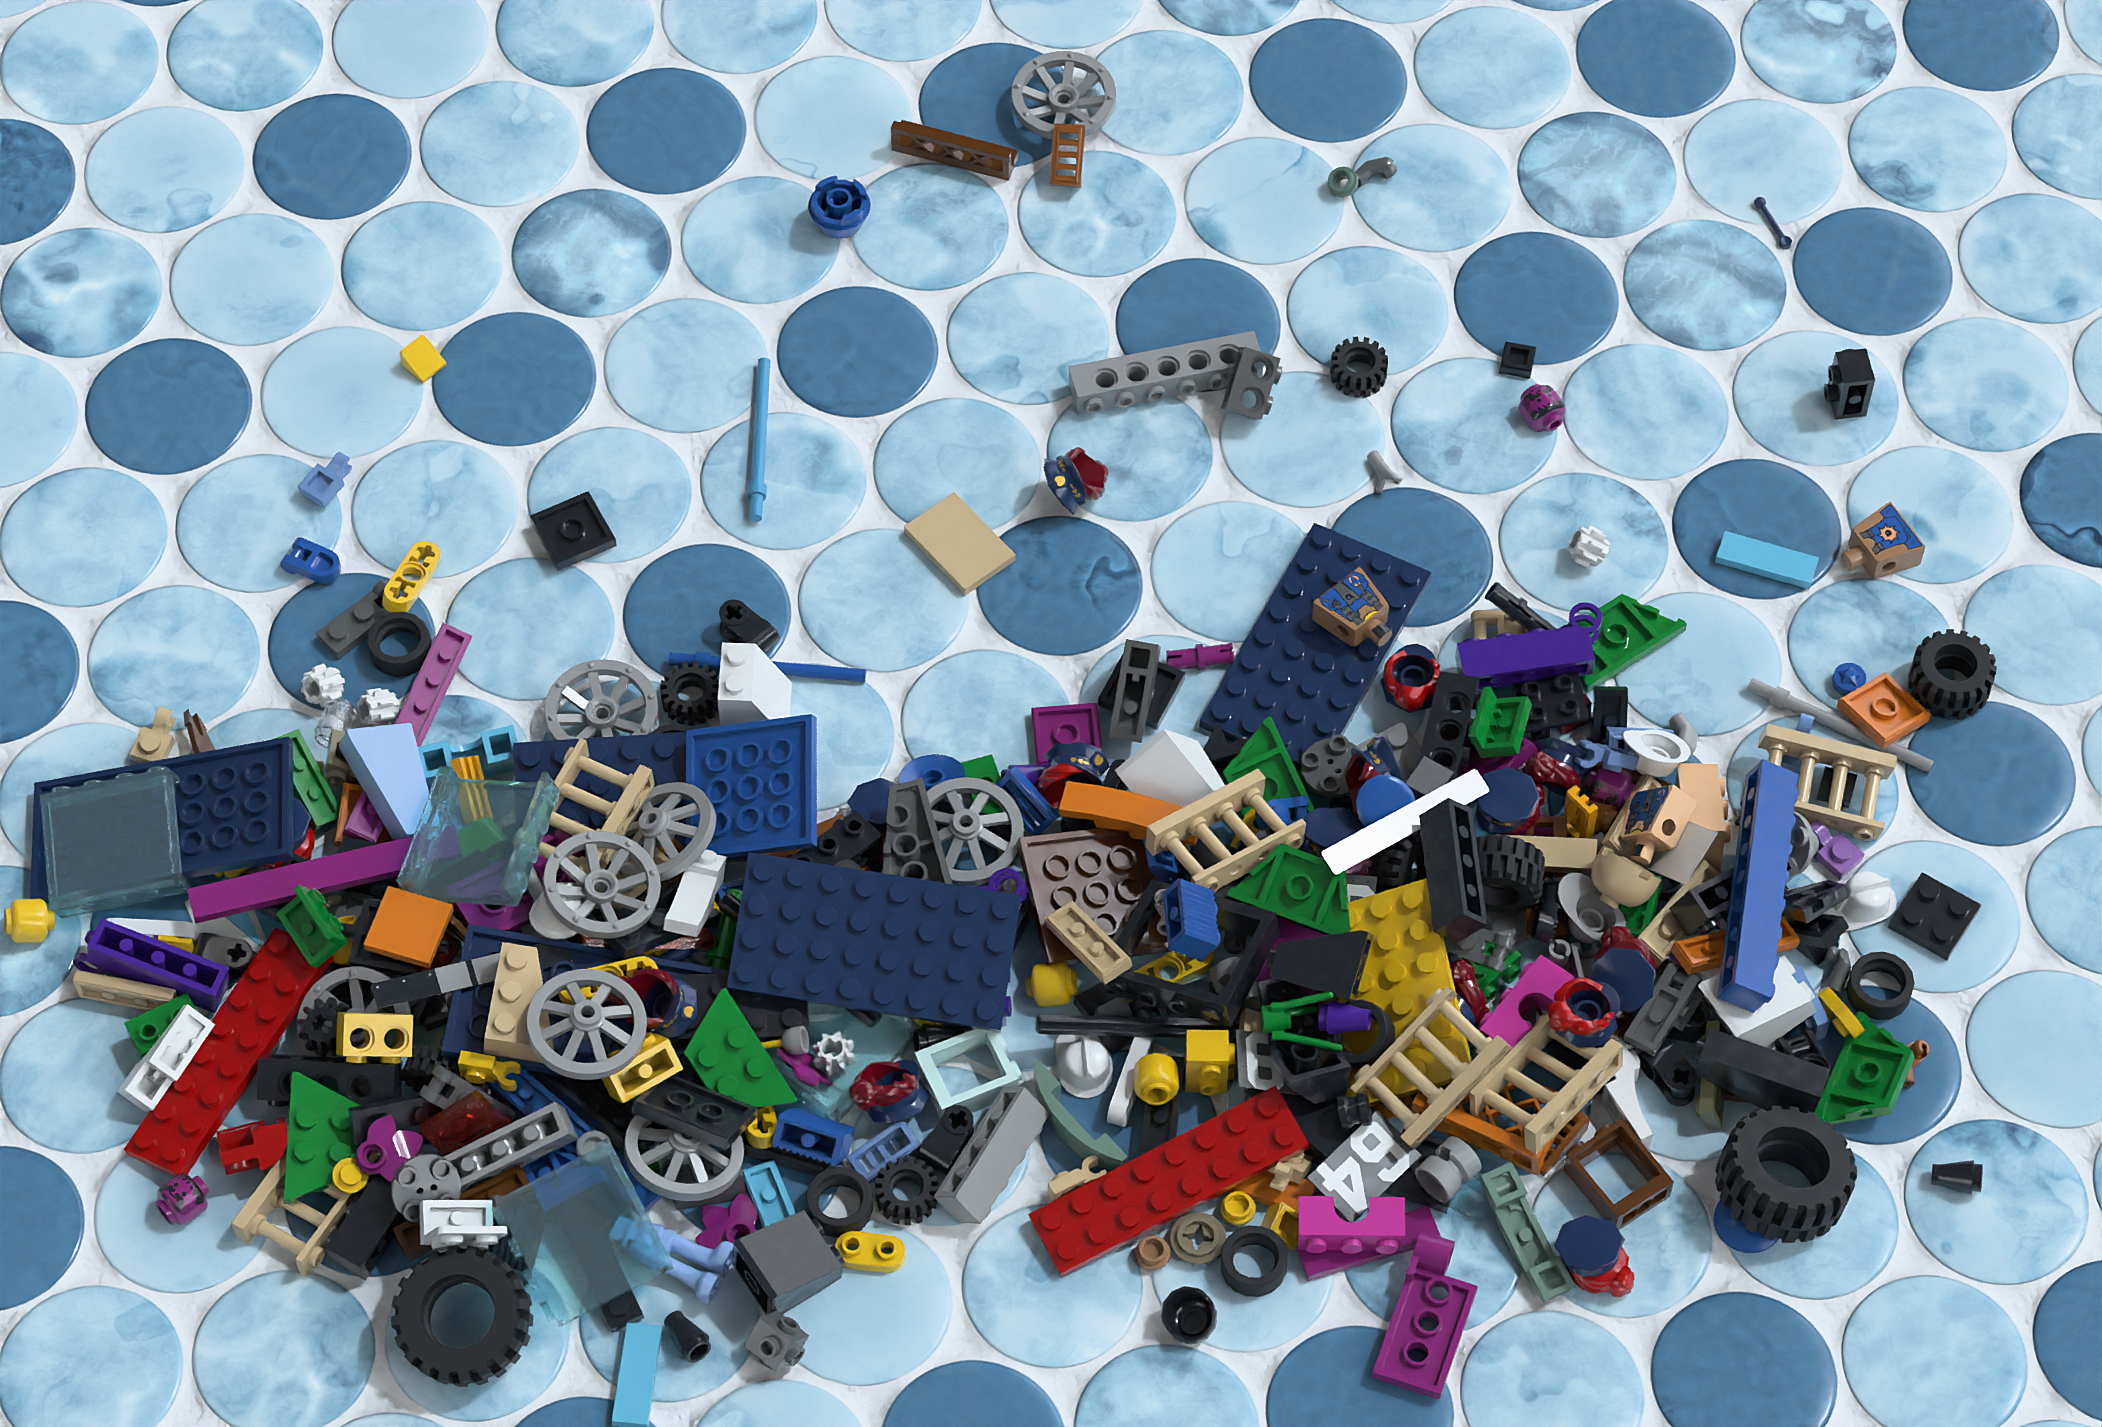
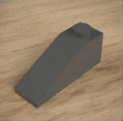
[1109,639,1161,743]

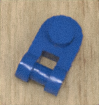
[280,537,341,583]
[1255,796,1309,834]

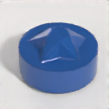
[1832,663,1866,696]

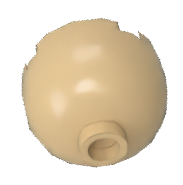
[1591,846,1662,909]

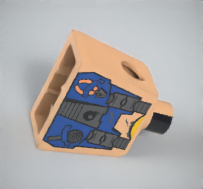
[1620,785,1697,866]

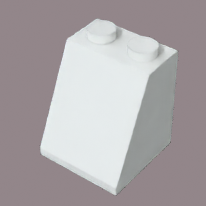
[718,643,792,726]
[1115,729,1225,838]
[1698,955,1817,1047]

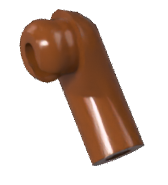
[1902,1040,1930,1088]

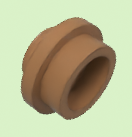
[1135,1236,1171,1271]

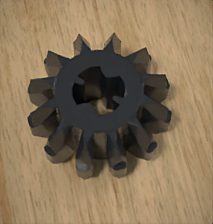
[297,997,357,1056]

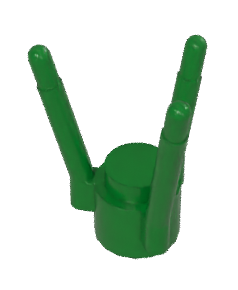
[1260,992,1343,1051]

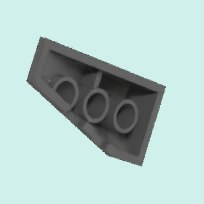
[881,778,952,884]

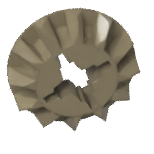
[1170,1212,1226,1266]

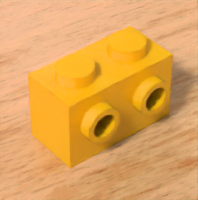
[1185,1030,1235,1096]
[601,1032,683,1103]

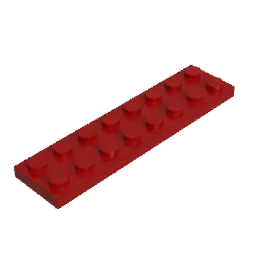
[124,927,334,1177]
[1028,1085,1309,1278]

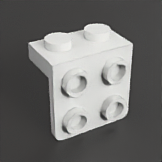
[419,1200,507,1251]

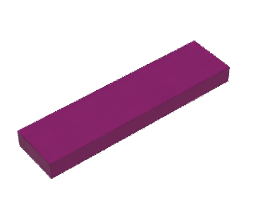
[1296,1206,1441,1281]

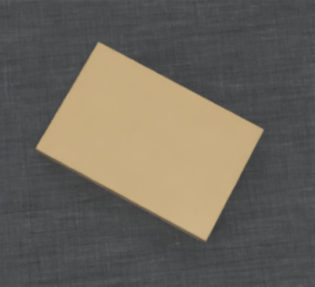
[904,492,1016,595]

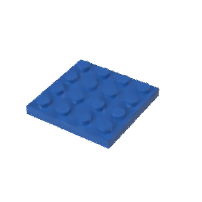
[686,714,817,858]

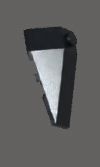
[1257,978,1351,1104]

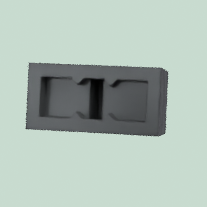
[1221,347,1283,420]

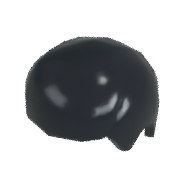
[1161,1286,1217,1344]

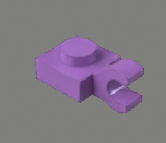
[1810,820,1865,880]

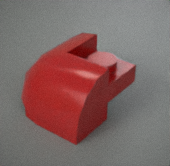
[216,1117,288,1176]

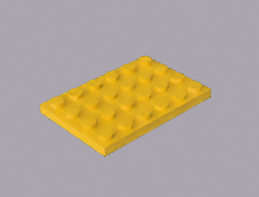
[1301,878,1472,1107]

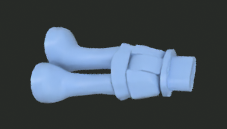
[608,1215,733,1305]

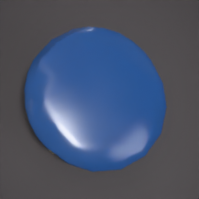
[1356,775,1416,827]

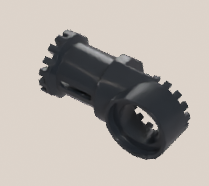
[1531,877,1569,944]

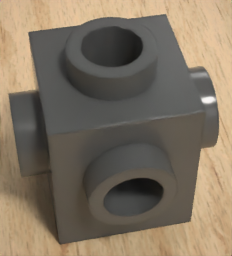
[744,1311,809,1371]

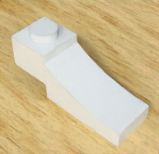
[663,850,726,937]
[117,1004,215,1112]
[1602,1040,1653,1150]

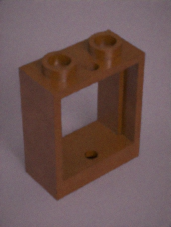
[1564,1119,1674,1230]

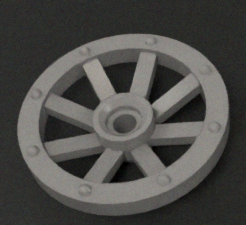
[1011,51,1116,140]
[545,659,658,740]
[927,777,1024,886]
[610,782,716,882]
[542,831,661,938]
[297,967,411,1084]
[526,969,647,1080]
[624,1115,744,1201]

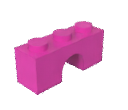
[1478,955,1574,1059]
[1297,1196,1406,1254]

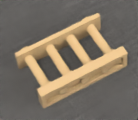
[1758,723,1897,841]
[514,738,655,887]
[1145,769,1306,893]
[1351,987,1512,1148]
[1469,1013,1623,1155]
[231,1148,380,1277]

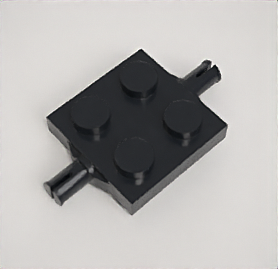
[341,899,449,976]

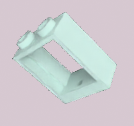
[914,1028,1022,1119]

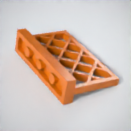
[1412,1065,1559,1176]

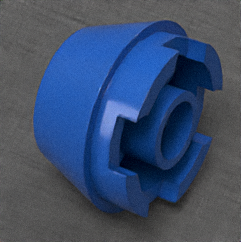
[808,176,871,239]

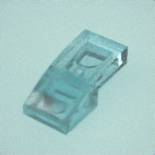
[1449,1148,1510,1222]

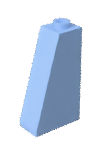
[339,723,439,841]

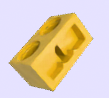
[336,1012,413,1063]

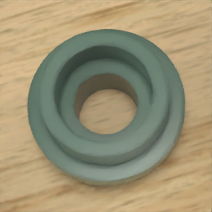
[1327,167,1358,198]

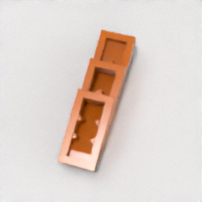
[1059,781,1198,846]

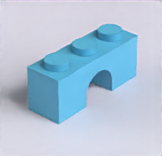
[417,725,518,790]

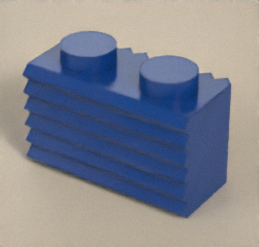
[1163,878,1220,961]
[772,1107,855,1166]

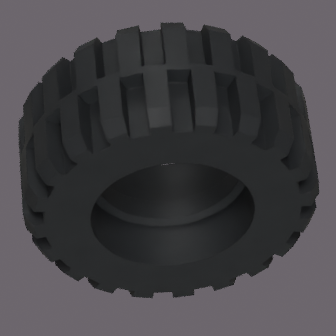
[1715,1106,1857,1243]
[391,1245,534,1387]

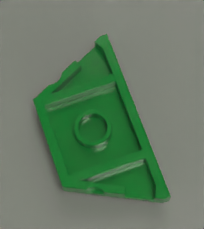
[1577,594,1687,693]
[1222,716,1315,829]
[1227,843,1351,935]
[683,988,798,1108]
[1814,1011,1915,1124]
[284,1072,361,1204]

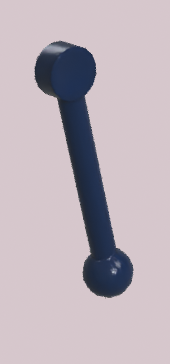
[1754,197,1792,249]

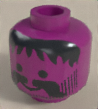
[1518,384,1566,432]
[1584,766,1636,811]
[155,1173,209,1225]

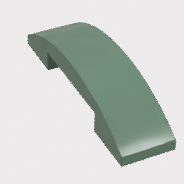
[1034,1060,1128,1172]
[1480,1162,1576,1303]

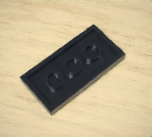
[670,973,810,1044]

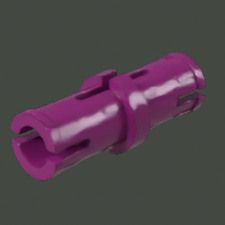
[1166,643,1234,670]

